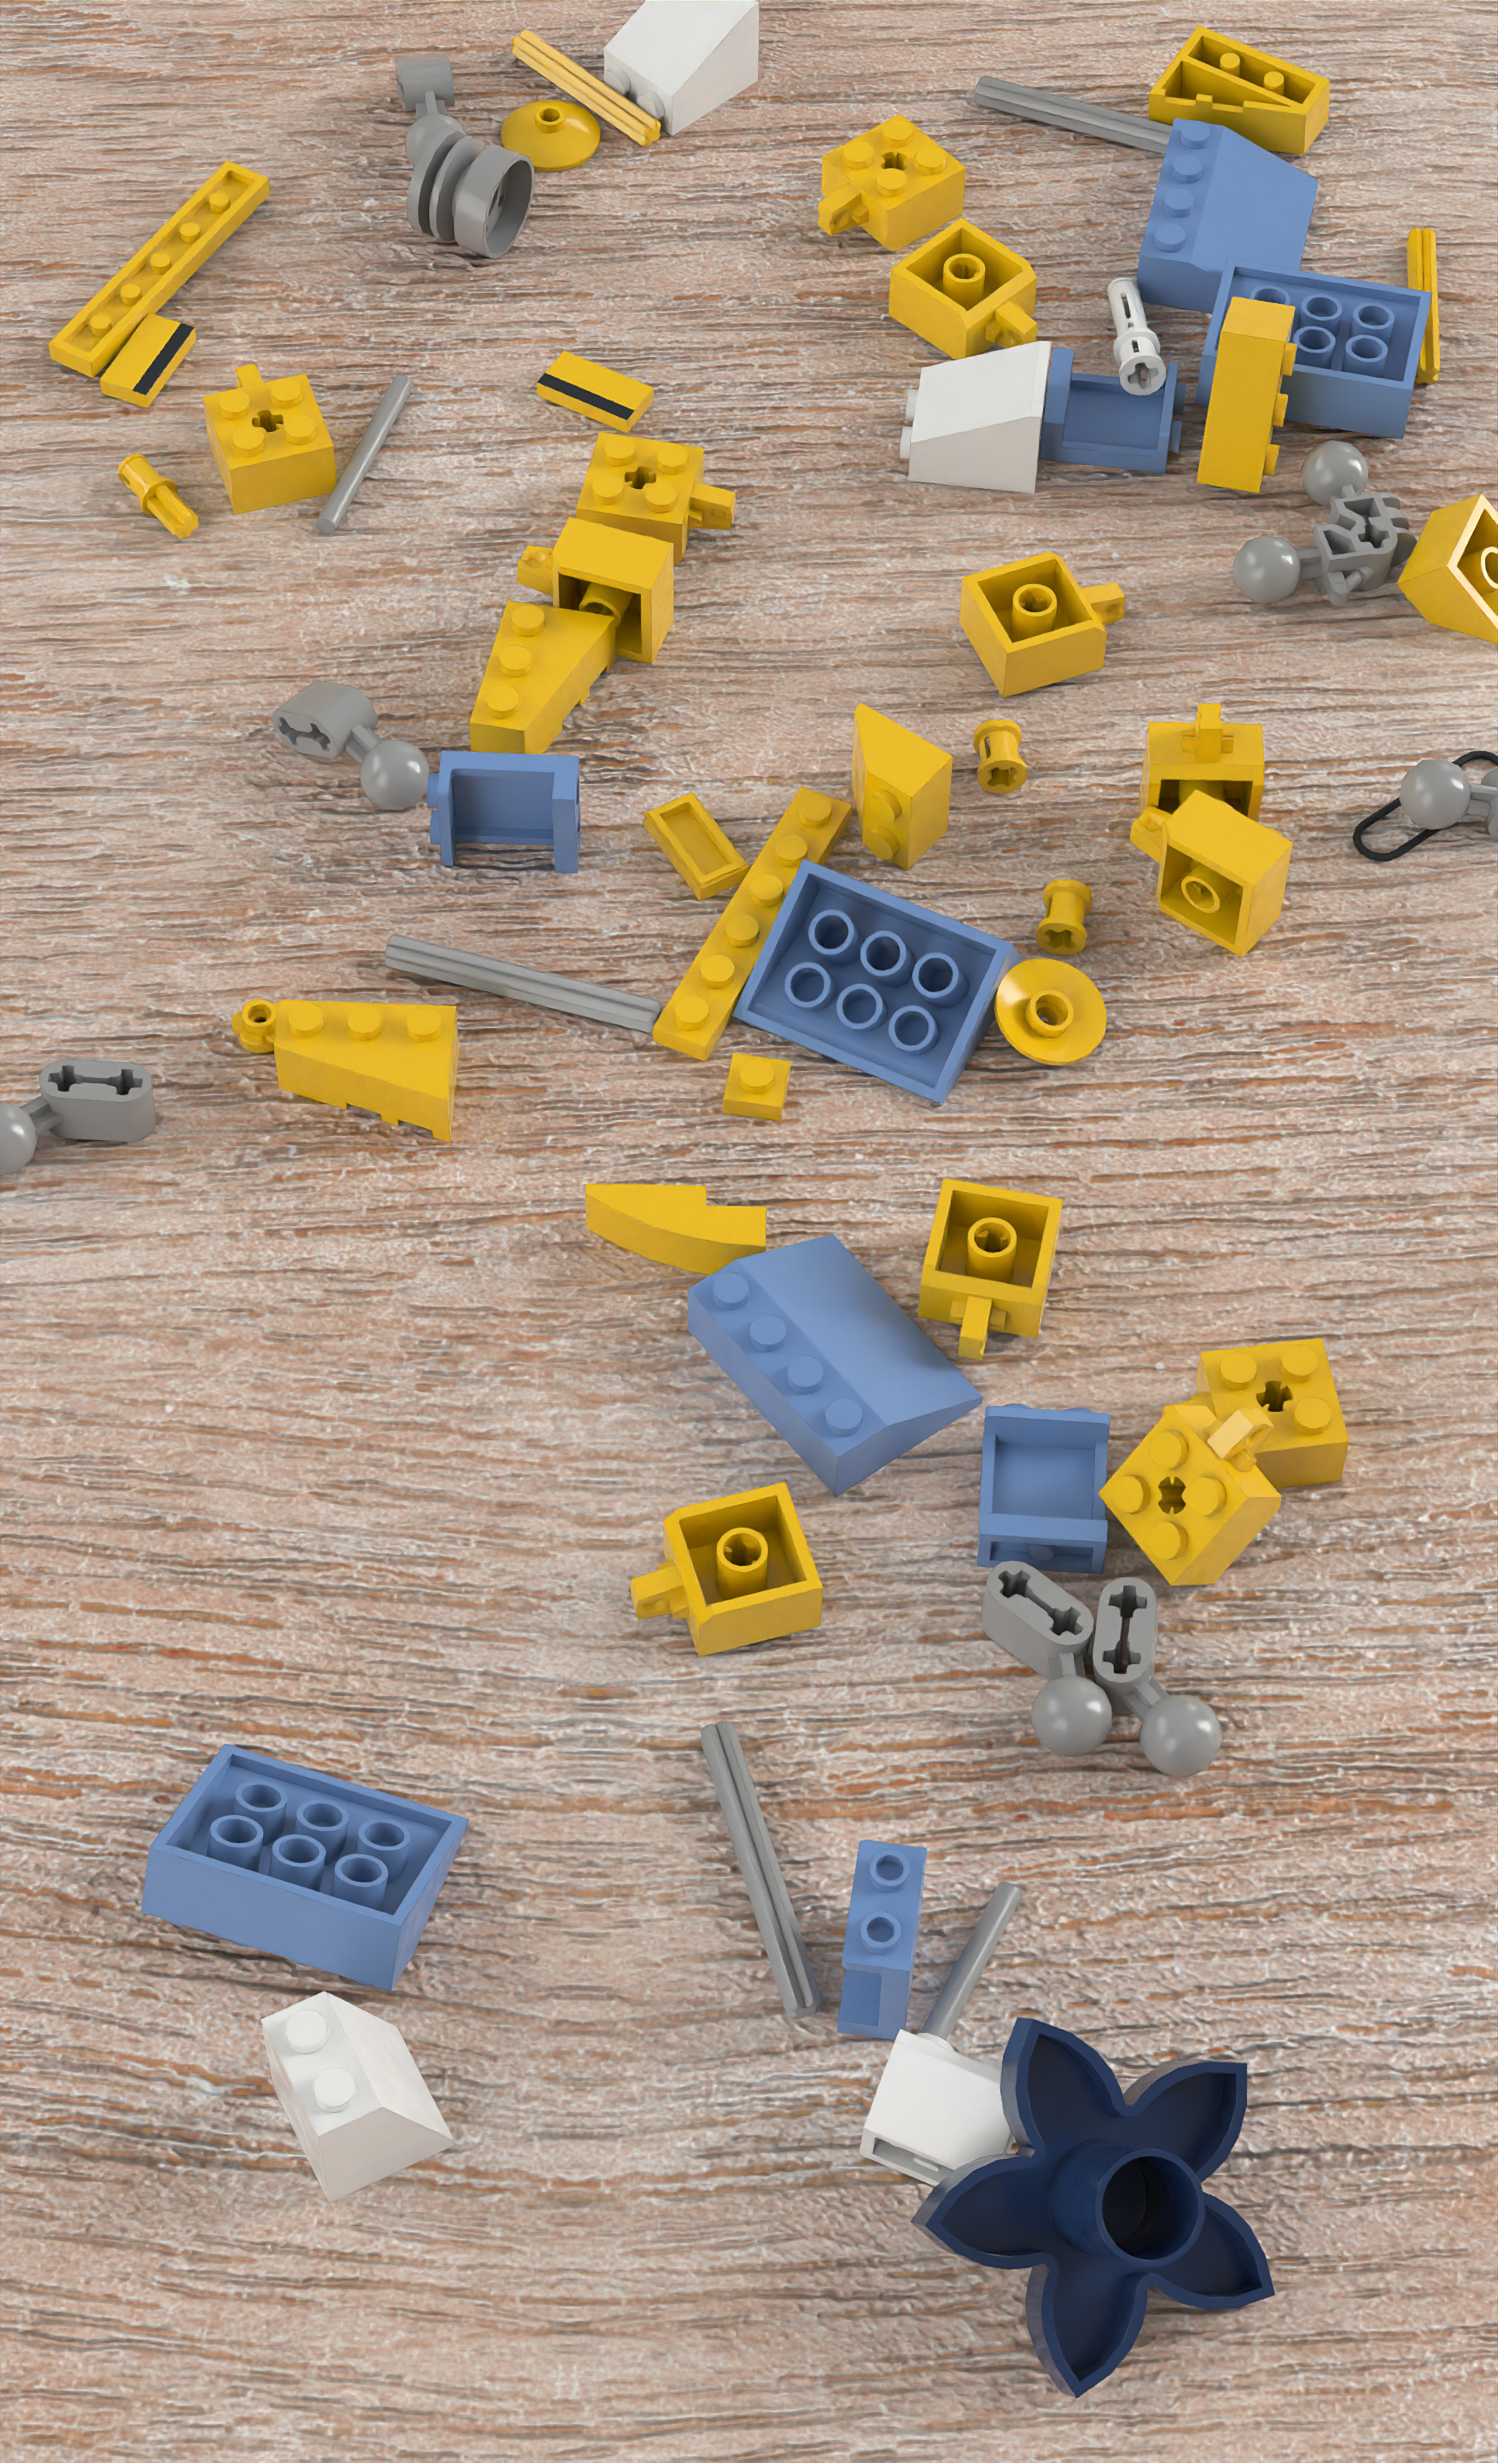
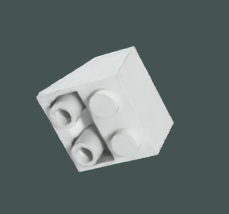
[859,2029,1014,2186]

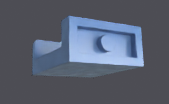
[1039,347,1187,473]
[427,750,581,873]
[977,1403,1110,1575]
[837,1840,927,2040]

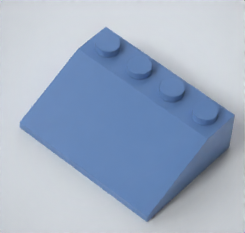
[1137,118,1318,314]
[1195,258,1432,440]
[732,858,1023,1105]
[688,1234,983,1497]
[141,1743,468,1991]

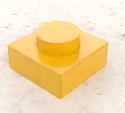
[723,1053,791,1121]

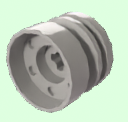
[407,127,535,259]

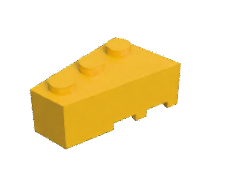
[1149,25,1331,155]
[1196,296,1297,493]
[469,600,616,755]
[274,999,459,1143]

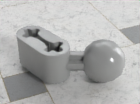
[395,52,467,168]
[272,680,430,810]
[1399,758,1498,840]
[0,1059,157,1176]
[980,1560,1113,1757]
[1092,1577,1223,1777]

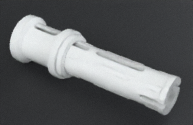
[1107,277,1166,396]

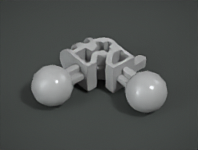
[1233,440,1417,605]

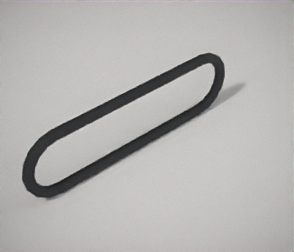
[1353,751,1498,862]

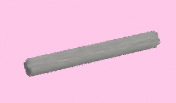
[974,76,1172,155]
[384,934,662,1033]
[700,1720,822,2019]

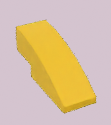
[585,1183,767,1275]

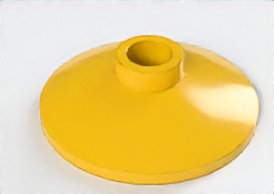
[501,100,600,172]
[994,958,1107,1065]

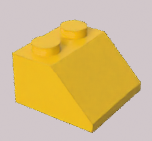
[1397,493,1498,645]
[851,703,953,871]

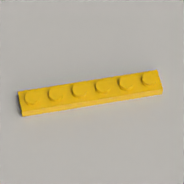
[48,160,270,378]
[653,786,852,1062]

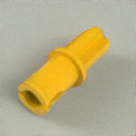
[117,453,199,539]

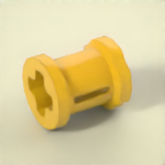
[973,719,1027,794]
[1035,879,1093,956]

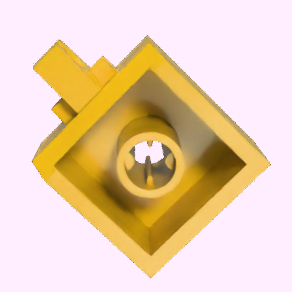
[818,114,966,252]
[889,217,1038,360]
[203,363,337,515]
[576,432,736,565]
[517,517,674,665]
[959,551,1126,698]
[1139,703,1265,823]
[1129,789,1293,958]
[918,1178,1063,1361]
[1162,1338,1349,1489]
[1098,1405,1281,1586]
[630,1482,823,1657]

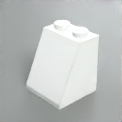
[604,0,759,136]
[900,341,1051,494]
[261,1991,454,2203]

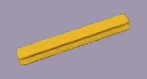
[511,30,661,147]
[1407,227,1440,385]

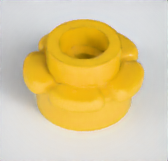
[231,999,279,1053]

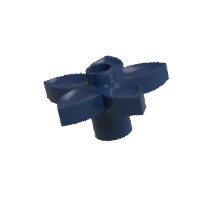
[910,2017,1275,2398]

